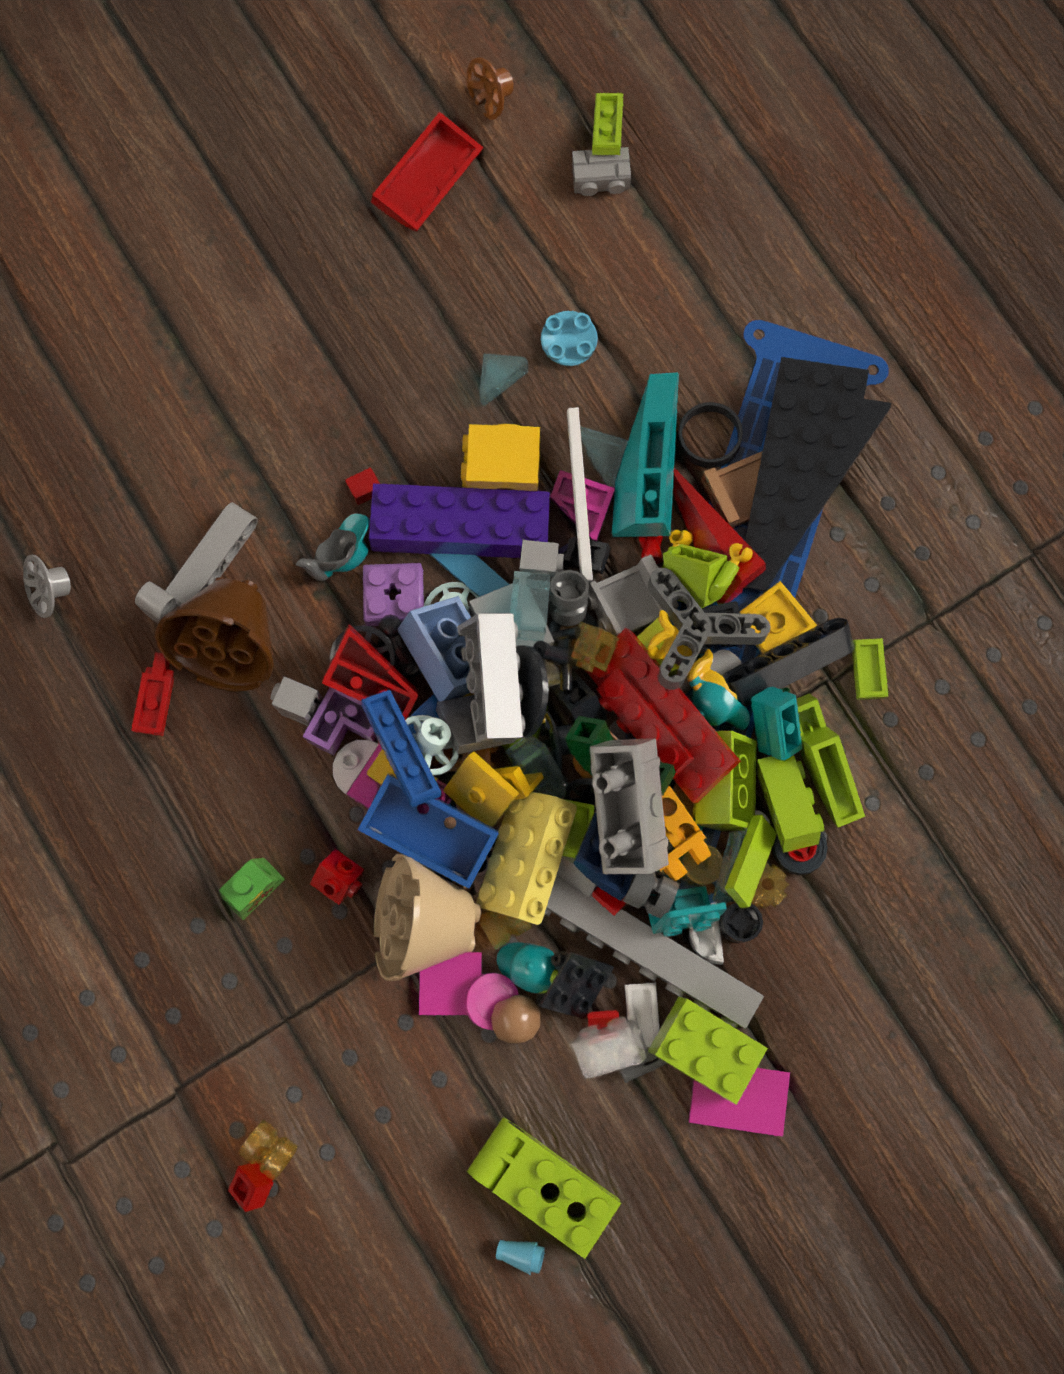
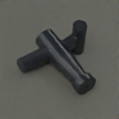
[533,627,582,692]

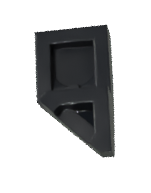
[558,536,611,574]

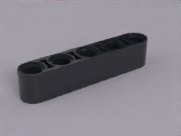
[722,618,855,707]

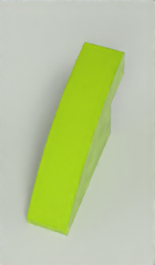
[797,693,865,828]

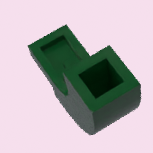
[565,716,676,796]

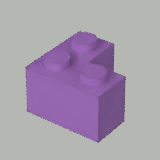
[303,687,377,756]

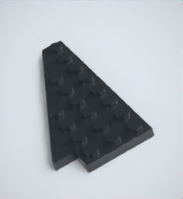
[744,357,891,592]

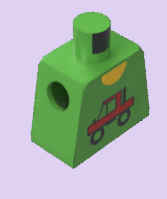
[219,858,285,920]

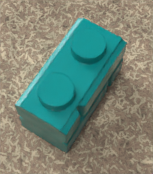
[751,686,803,761]

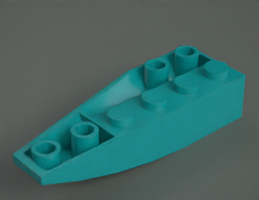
[612,372,679,537]

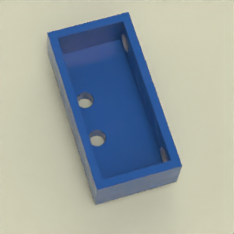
[358,773,499,889]

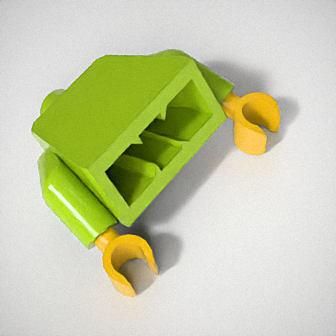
[662,530,753,609]

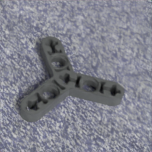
[648,568,771,690]

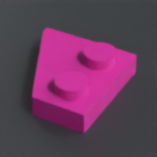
[550,470,615,541]

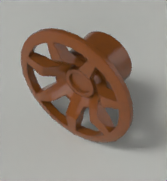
[466,57,514,120]

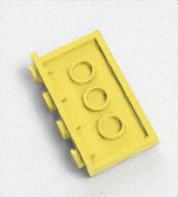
[476,792,577,925]

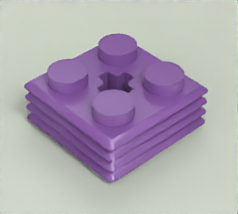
[363,563,424,626]

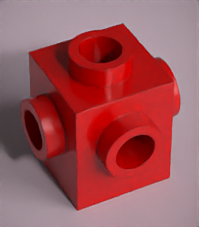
[310,849,364,905]

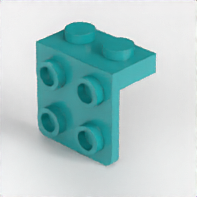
[648,886,727,937]

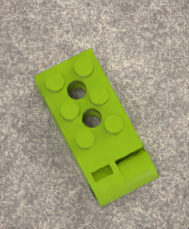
[467,1117,621,1259]

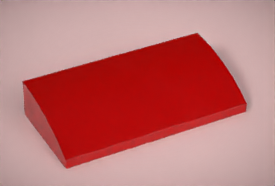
[371,112,483,232]

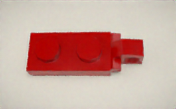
[131,652,174,737]

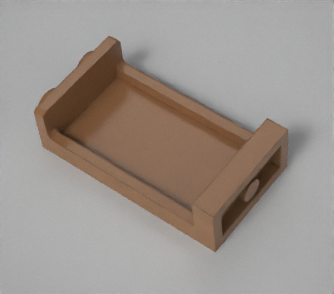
[701,451,763,528]

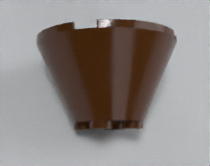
[155,577,274,691]

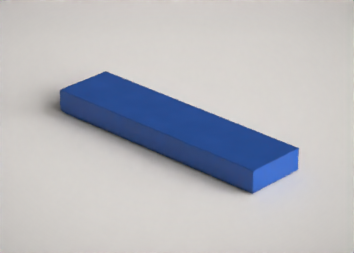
[361,690,441,808]

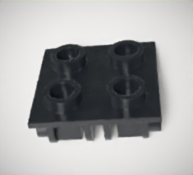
[539,951,614,1019]

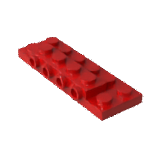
[585,628,741,803]

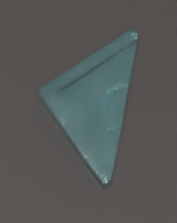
[580,426,628,488]

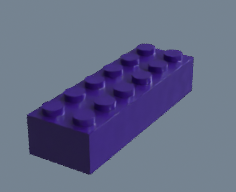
[369,483,550,558]

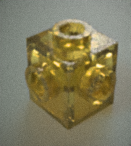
[751,863,789,909]

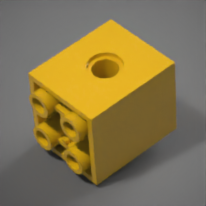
[461,424,540,491]

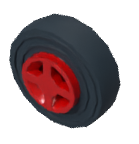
[772,832,828,875]

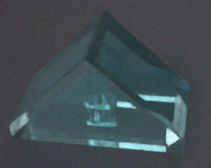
[479,353,528,406]

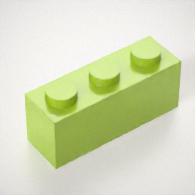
[756,755,824,853]

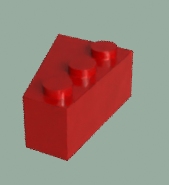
[322,624,418,720]

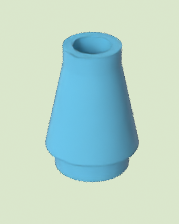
[496,1240,545,1275]

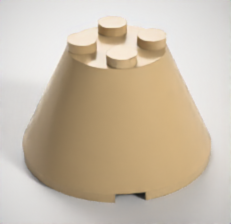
[374,854,481,981]

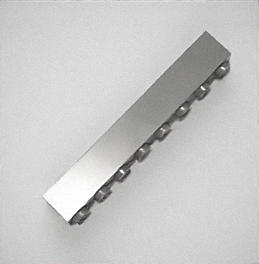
[544,875,764,1029]

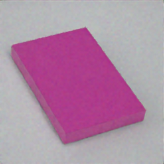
[688,1068,790,1137]

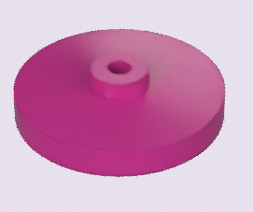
[464,973,519,1030]

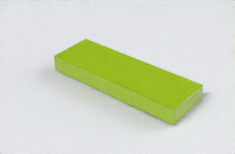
[592,93,623,155]
[725,814,777,908]

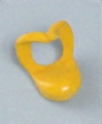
[648,610,692,665]

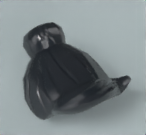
[378,614,422,678]

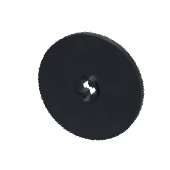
[516,645,548,738]

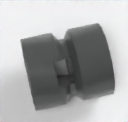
[549,570,589,626]
[622,872,679,919]

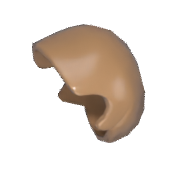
[491,995,541,1043]

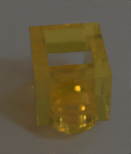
[571,622,619,672]

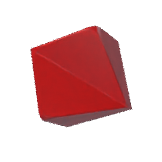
[228,1162,274,1212]

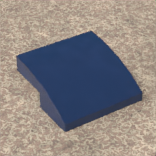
[573,812,634,901]

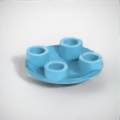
[541,311,597,366]

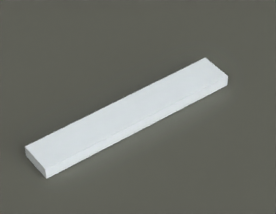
[567,407,593,583]

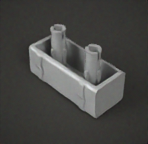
[590,738,669,874]

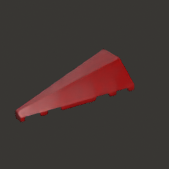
[673,467,766,605]

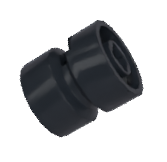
[719,902,763,944]

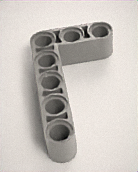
[135,502,258,624]

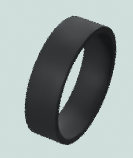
[678,402,743,468]

